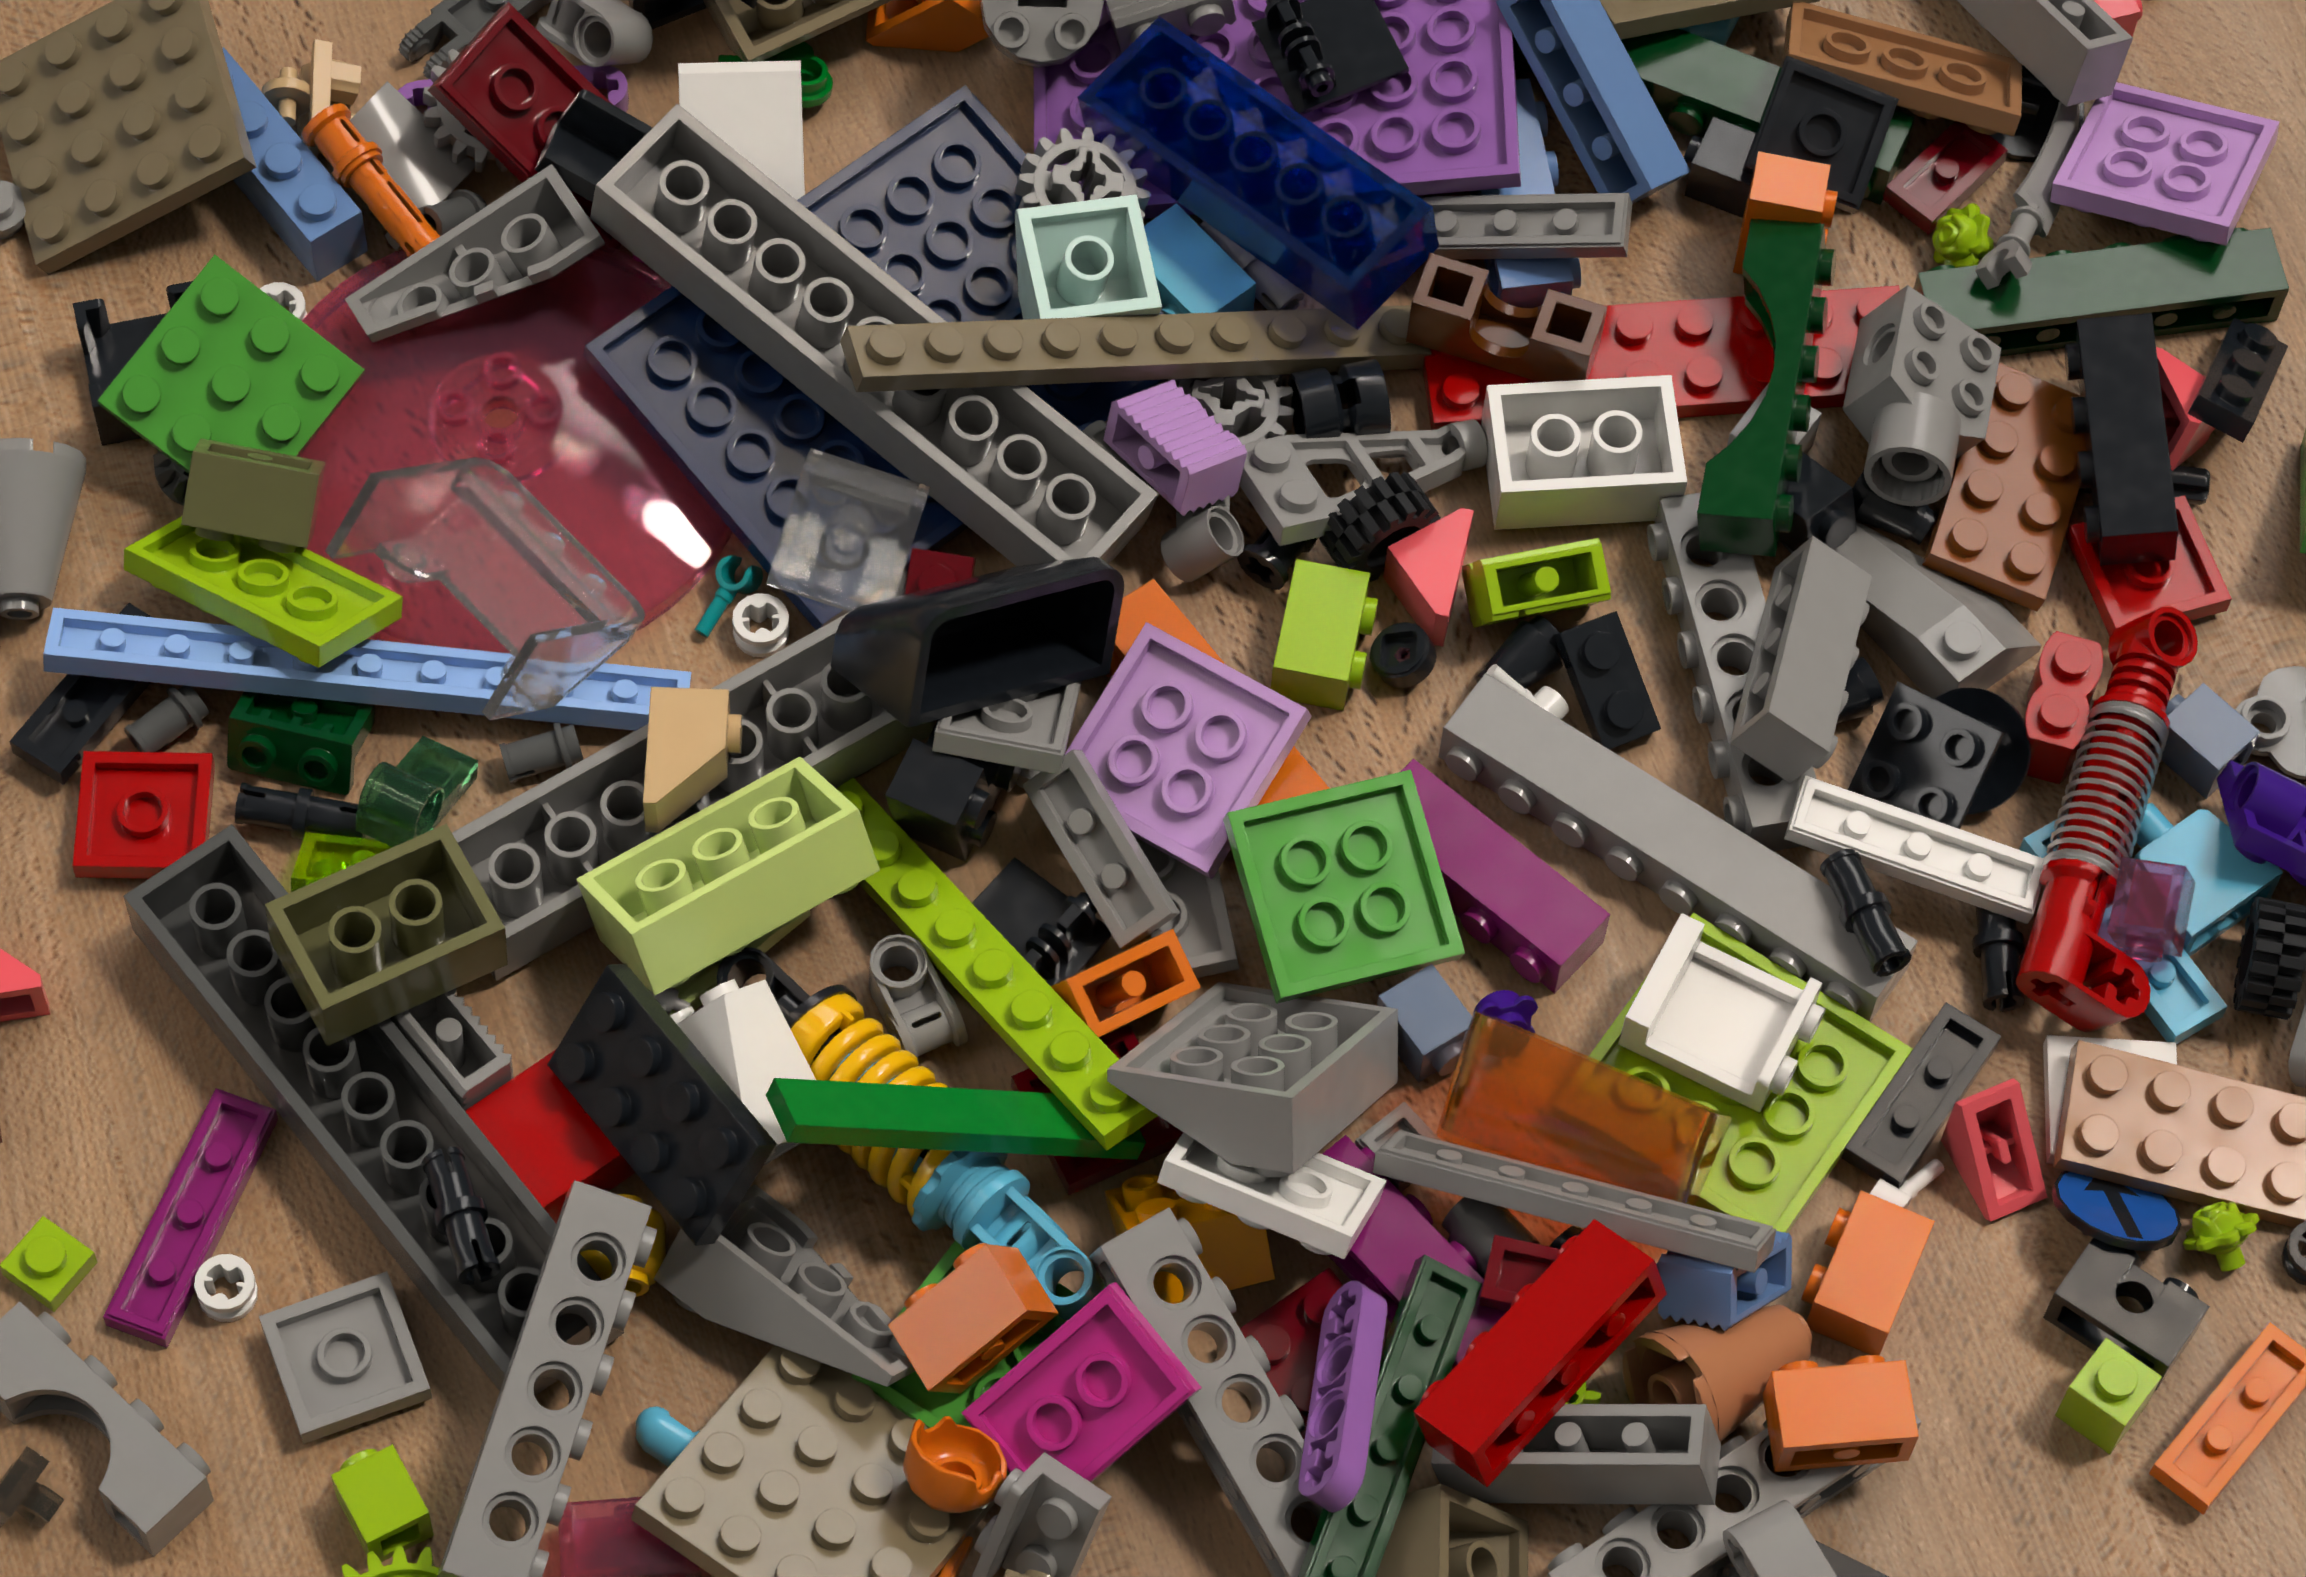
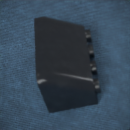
[831,557,1124,728]

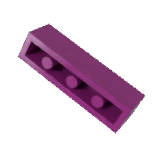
[1400,758,1610,994]
[1322,1135,1507,1371]

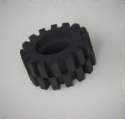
[1319,472,1441,582]
[2233,896,2306,1020]

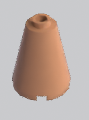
[1622,1304,1812,1443]

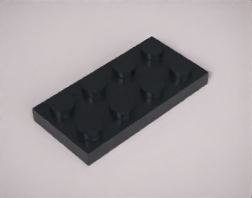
[547,964,777,1246]

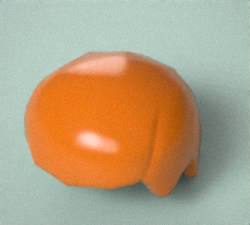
[903,1416,1007,1513]

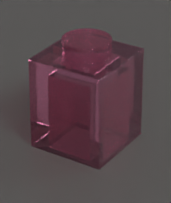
[2107,857,2196,962]

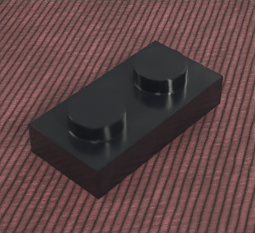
[1553,611,1661,750]

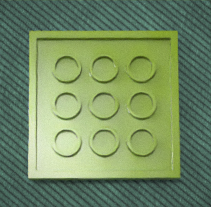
[1551,912,1913,1233]

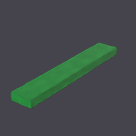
[766,1078,1146,1159]

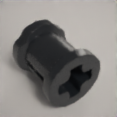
[1237,527,1318,590]

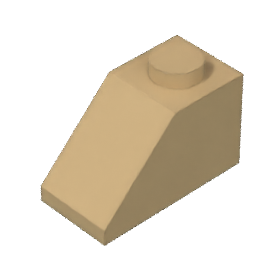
[643,687,742,833]

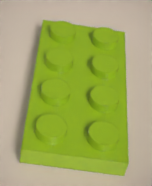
[124,516,403,668]

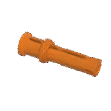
[301,103,440,257]

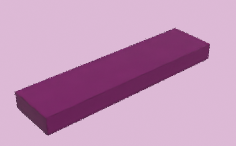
[103,1088,278,1348]

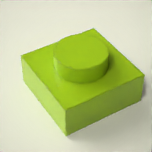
[0,1216,98,1312]

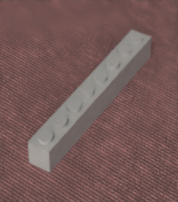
[1438,673,1918,1022]

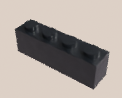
[2065,313,2179,566]

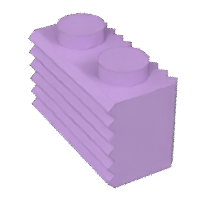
[1103,379,1247,516]

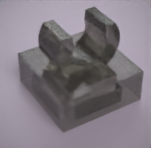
[0,1446,64,1529]

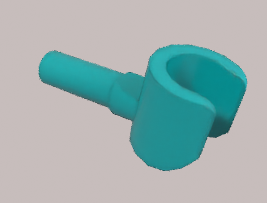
[694,555,763,638]

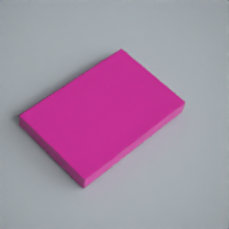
[961,1282,1202,1483]

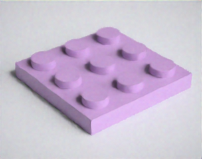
[2050,82,2279,246]
[1065,622,1312,879]

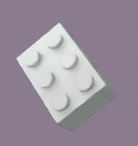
[1481,375,1687,530]

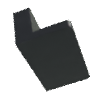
[534,89,653,203]

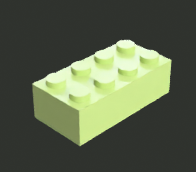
[576,757,880,996]

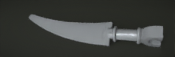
[1975,101,2081,290]

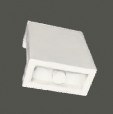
[1618,913,1826,1113]

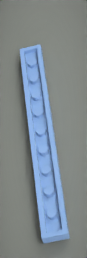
[43,607,691,731]

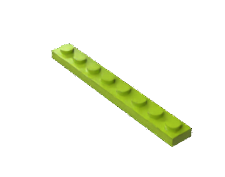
[836,778,1158,1151]

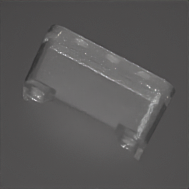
[325,457,645,721]

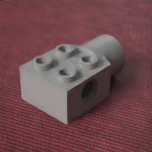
[1843,285,2001,506]

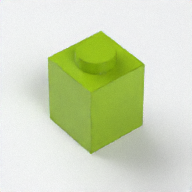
[2055,1338,2162,1454]
[331,1444,434,1562]

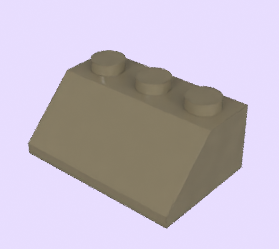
[703,0,892,62]
[1377,1484,1528,1577]

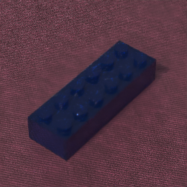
[1077,16,1439,330]

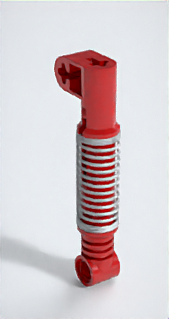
[2016,607,2198,1033]

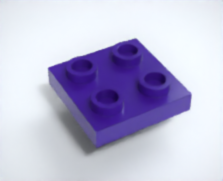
[2216,760,2306,887]

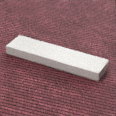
[1784,775,2044,924]

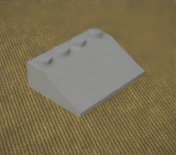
[1107,982,1398,1177]

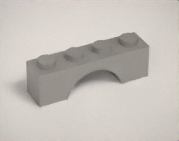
[0,1301,214,1557]

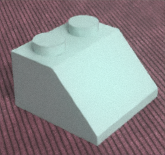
[1015,194,1162,319]

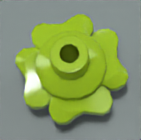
[1932,203,1994,268]
[2183,1201,2260,1272]

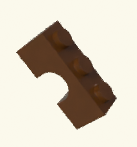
[1406,253,1608,382]

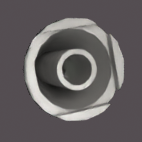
[0,438,86,620]

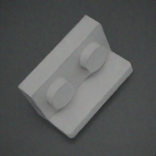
[972,1452,1112,1577]

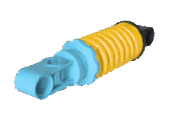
[717,947,1106,1320]

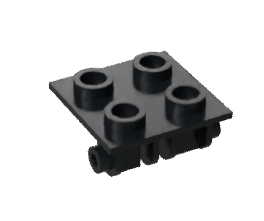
[1252,0,1409,117]
[1848,681,2004,829]
[972,857,1112,986]

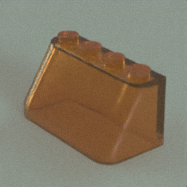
[1436,1011,1732,1206]

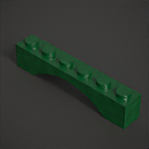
[1697,219,1836,557]

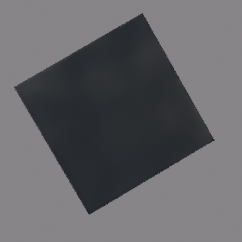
[1742,55,1899,214]

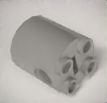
[980,0,1104,68]

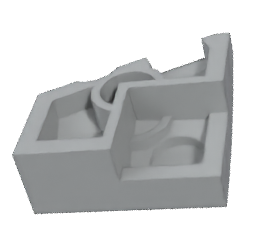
[350,81,475,250]

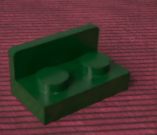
[227,692,376,795]

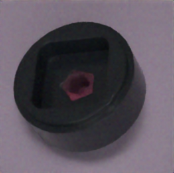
[1370,622,1437,688]

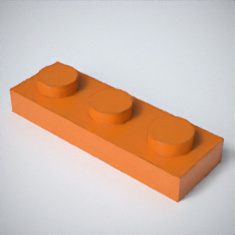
[2149,1322,2306,1515]

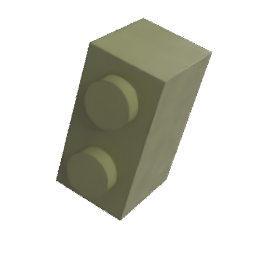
[181,438,326,553]

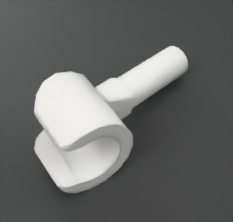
[1486,664,1569,719]
[1870,1159,1945,1209]

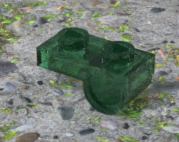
[355,736,478,847]

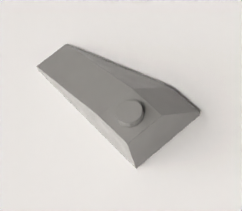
[345,164,605,343]
[1782,520,2042,699]
[654,1185,915,1387]

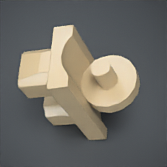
[261,39,361,157]

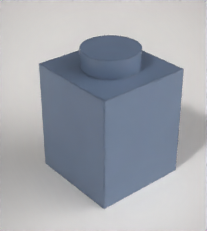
[2161,683,2260,799]
[1377,964,1477,1083]

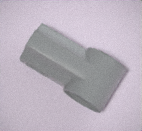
[1160,495,1244,582]

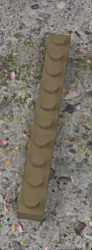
[840,305,1432,392]

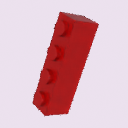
[1413,1219,1667,1487]

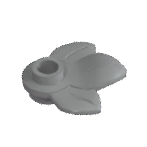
[2235,666,2306,780]

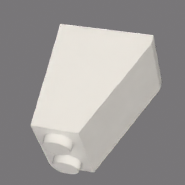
[678,60,805,200]
[670,979,816,1166]

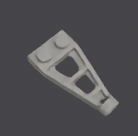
[1239,419,1488,546]

